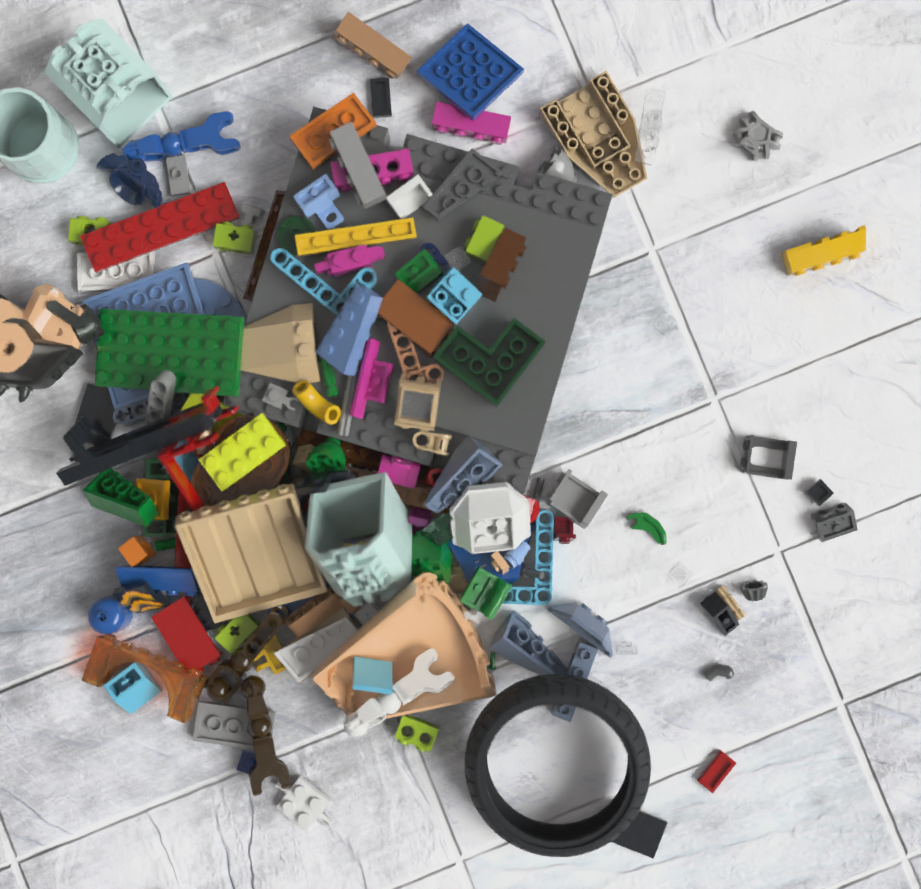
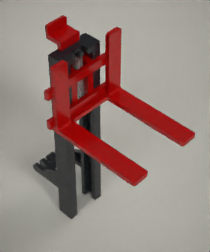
[56,386,239,511]

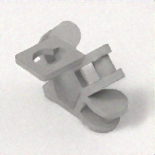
[732,110,784,161]

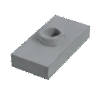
[166,155,191,196]

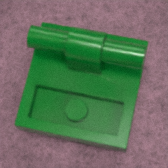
[459,566,513,619]

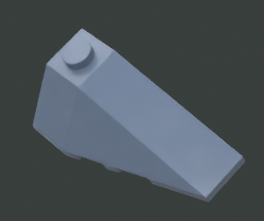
[424,435,503,514]
[490,610,567,675]

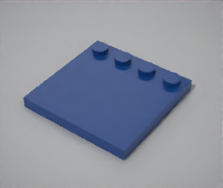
[416,23,524,121]

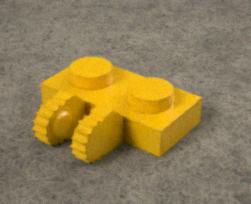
[254,634,287,675]

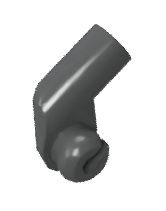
[704,664,734,681]

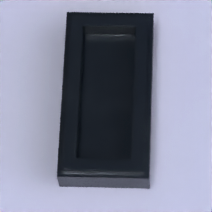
[370,78,392,118]

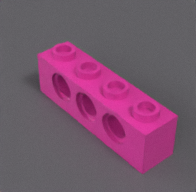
[331,148,414,192]

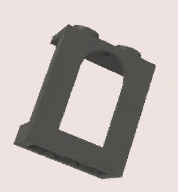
[740,435,797,480]

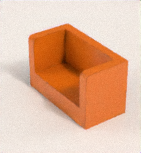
[118,536,156,567]

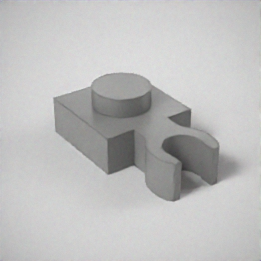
[262,383,300,411]

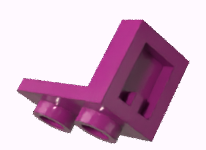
[408,506,432,535]

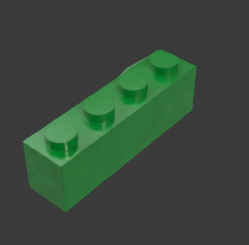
[82,468,159,527]

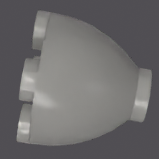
[536,147,578,183]

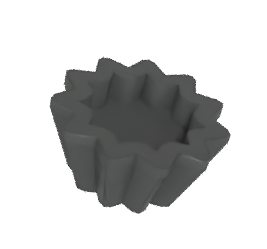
[740,580,768,601]

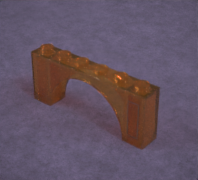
[82,634,207,723]

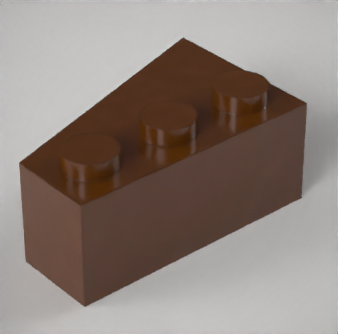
[476,227,527,302]

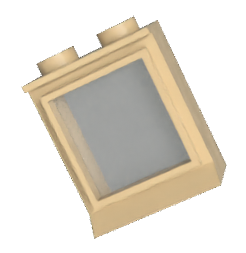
[394,373,442,431]

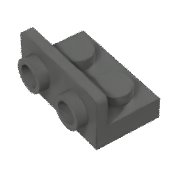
[811,503,858,542]

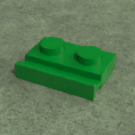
[395,249,443,293]

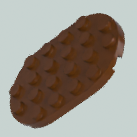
[191,415,290,507]

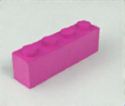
[432,101,511,145]

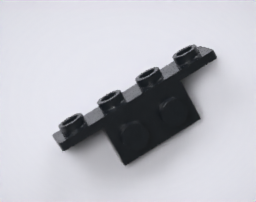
[279,469,353,496]

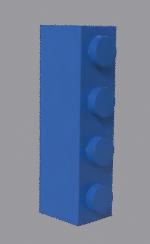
[116,565,201,596]

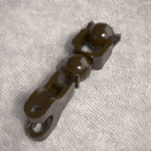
[202,604,290,706]
[241,675,291,796]

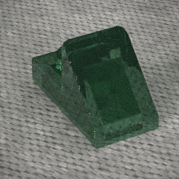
[420,512,453,546]

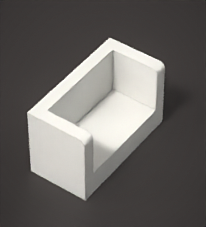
[386,175,432,219]

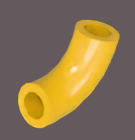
[292,380,341,425]

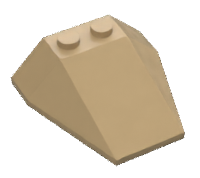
[241,303,321,383]

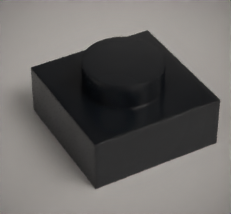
[805,479,834,506]

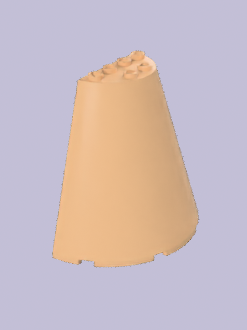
[312,573,497,719]

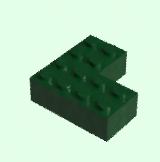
[433,318,546,407]

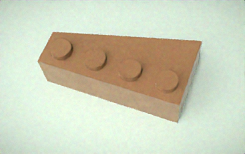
[332,12,412,79]

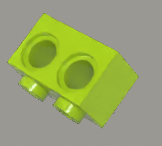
[394,714,439,752]

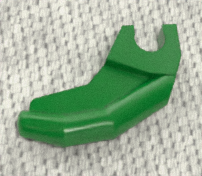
[626,513,667,545]

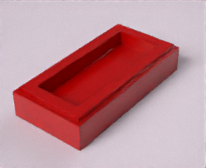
[697,750,737,793]

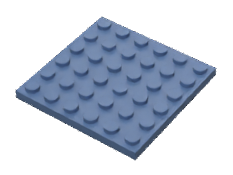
[82,262,205,409]

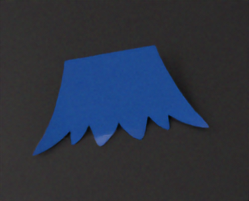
[441,522,536,584]

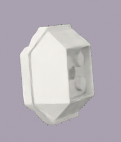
[449,482,531,554]

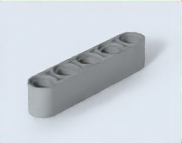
[145,370,176,453]

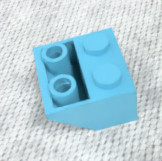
[426,267,483,324]
[103,660,163,714]

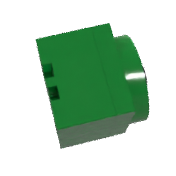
[410,529,453,583]

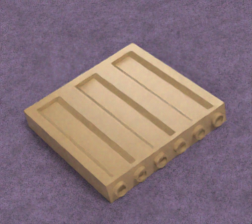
[175,484,327,623]

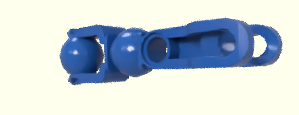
[122,111,241,162]

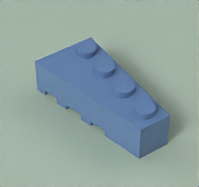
[316,284,383,376]

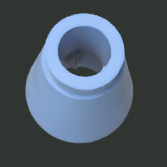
[503,541,530,569]

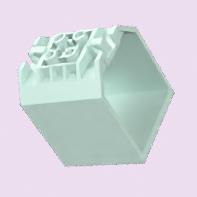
[44,18,173,149]
[305,472,412,607]

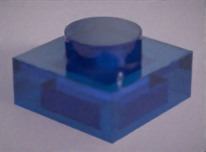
[236,750,256,774]

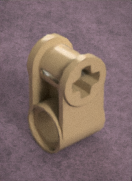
[413,431,452,456]

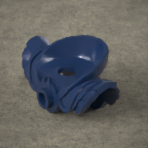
[96,153,162,209]

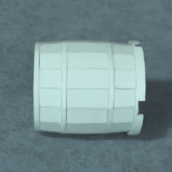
[0,88,79,184]

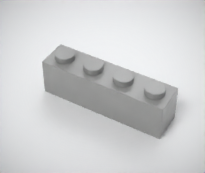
[329,122,387,209]

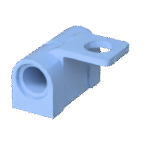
[293,174,344,230]

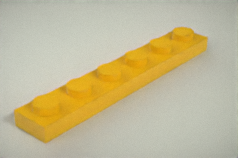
[295,218,416,256]

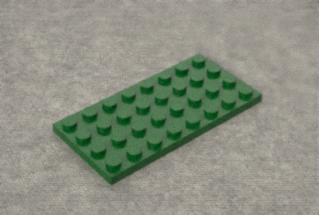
[95,309,244,397]

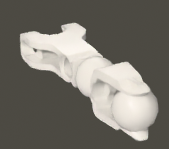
[344,648,455,737]

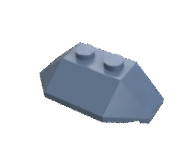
[547,603,613,658]

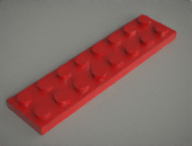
[80,182,240,273]

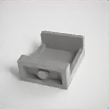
[546,469,608,529]

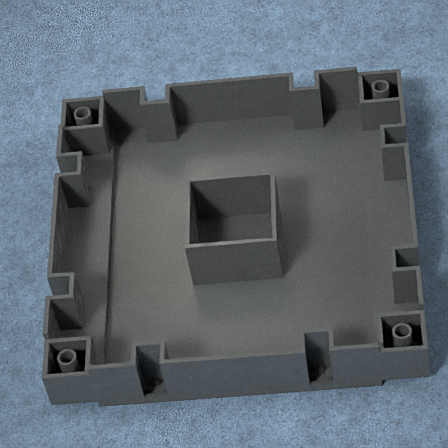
[222,106,613,494]

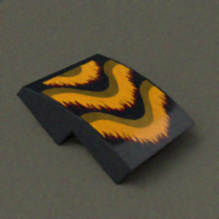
[112,581,170,614]

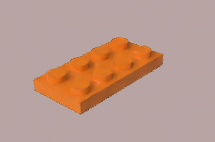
[289,92,377,169]

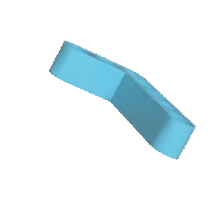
[271,248,377,316]
[502,510,554,605]

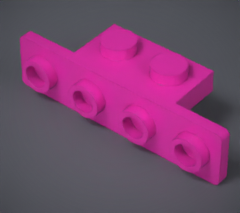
[350,338,393,419]

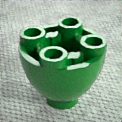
[306,437,346,473]

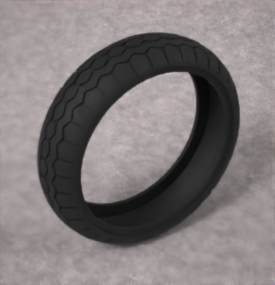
[464,674,651,857]

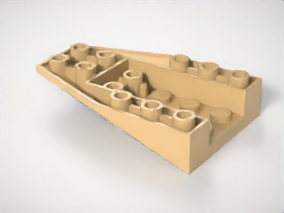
[539,71,648,198]

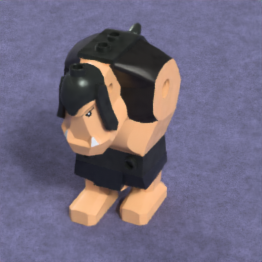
[0,283,105,402]

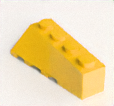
[781,225,866,277]

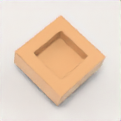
[490,551,509,575]

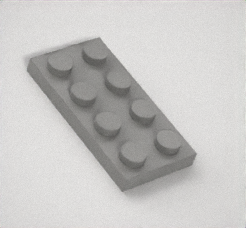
[193,701,276,749]

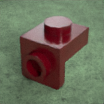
[553,517,576,544]

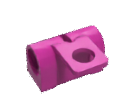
[378,454,421,489]

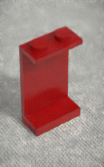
[151,595,224,677]

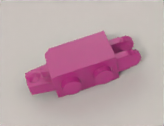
[314,244,385,277]

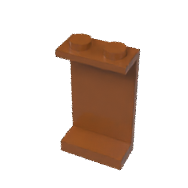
[376,280,455,358]

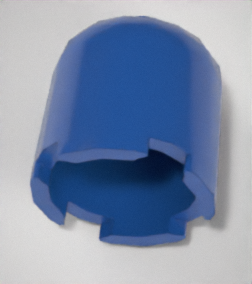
[88,595,133,634]

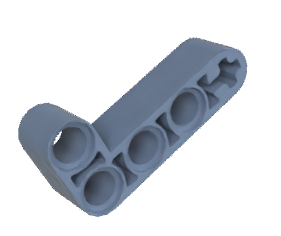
[113,392,188,426]

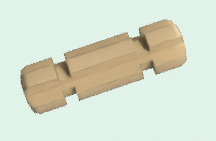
[715,585,745,620]

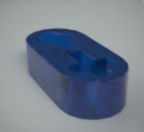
[420,243,449,278]

